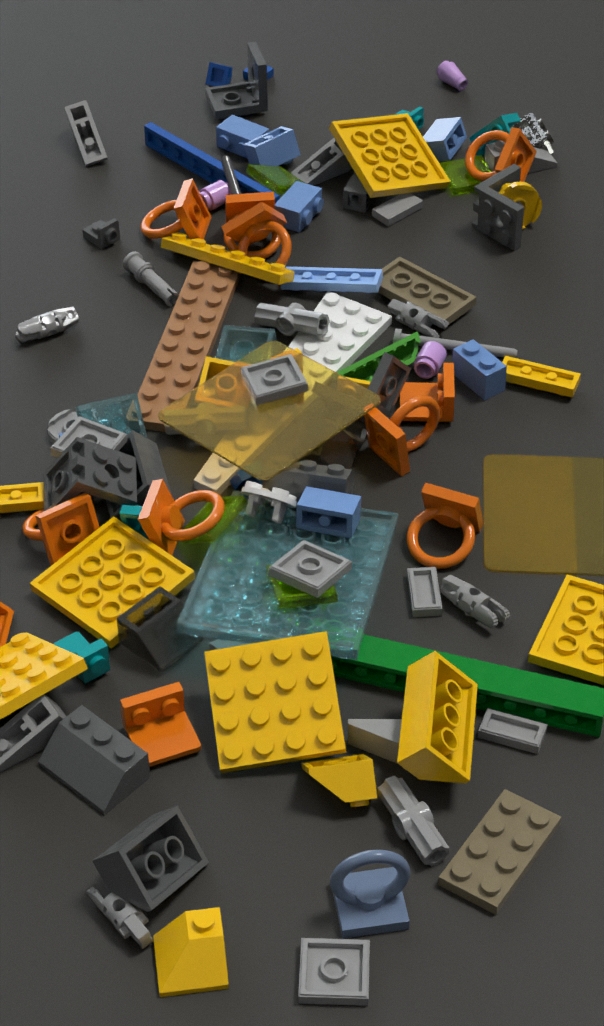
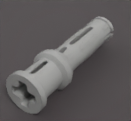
[123,251,179,307]

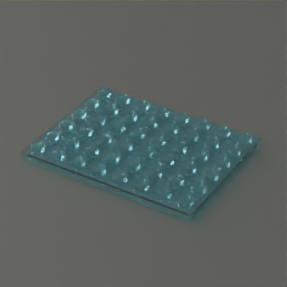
[177,490,399,660]

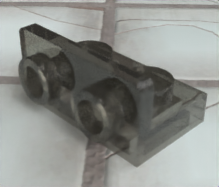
[513,113,554,154]

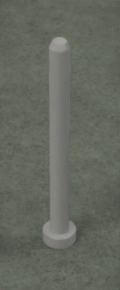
[393,328,517,358]

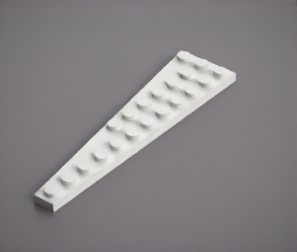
[194,291,392,495]

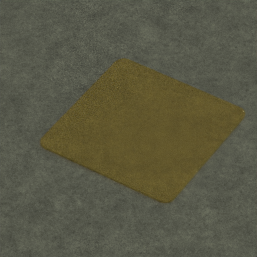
[158,341,381,480]
[483,454,604,576]

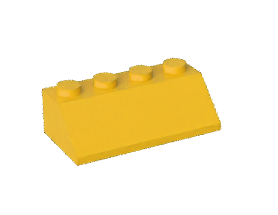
[397,651,478,784]

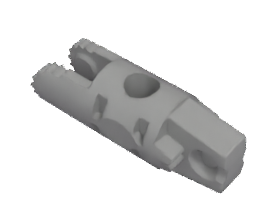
[388,299,449,338]
[15,307,79,343]
[440,575,510,629]
[86,886,153,949]

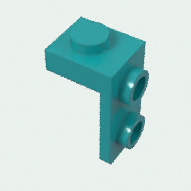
[54,632,110,684]

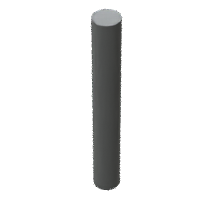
[220,156,241,194]

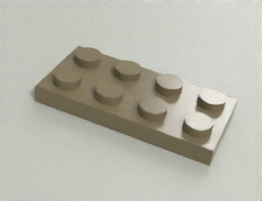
[378,257,476,324]
[438,789,562,915]

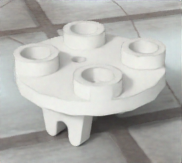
[241,481,297,524]

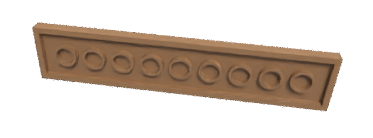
[127,261,241,432]

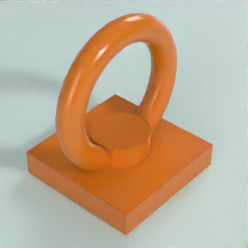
[465,127,537,182]
[140,179,212,240]
[223,192,281,259]
[221,202,292,278]
[363,396,440,477]
[138,479,225,555]
[406,482,484,569]
[22,493,100,566]

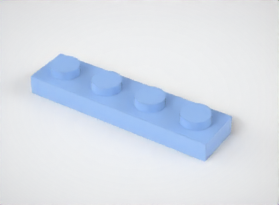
[281,266,383,293]

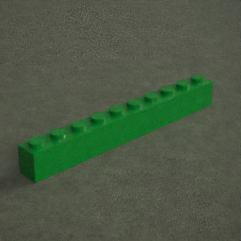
[309,623,604,737]

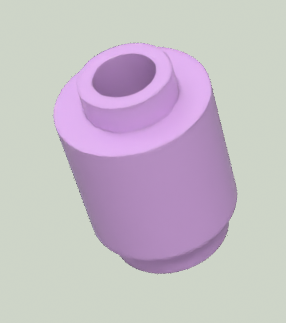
[200,180,231,211]
[414,341,447,379]

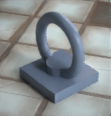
[330,850,410,939]

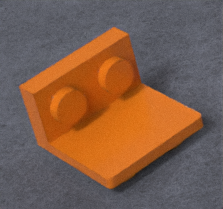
[400,363,455,422]
[120,682,201,767]

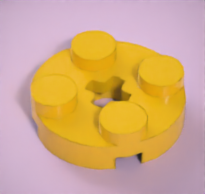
[498,182,542,229]

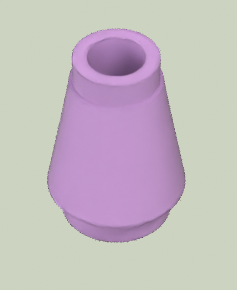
[436,61,468,91]

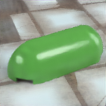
[331,332,420,383]

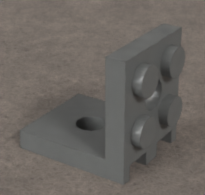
[205,41,268,119]
[472,164,524,251]
[312,352,411,424]
[44,437,137,511]

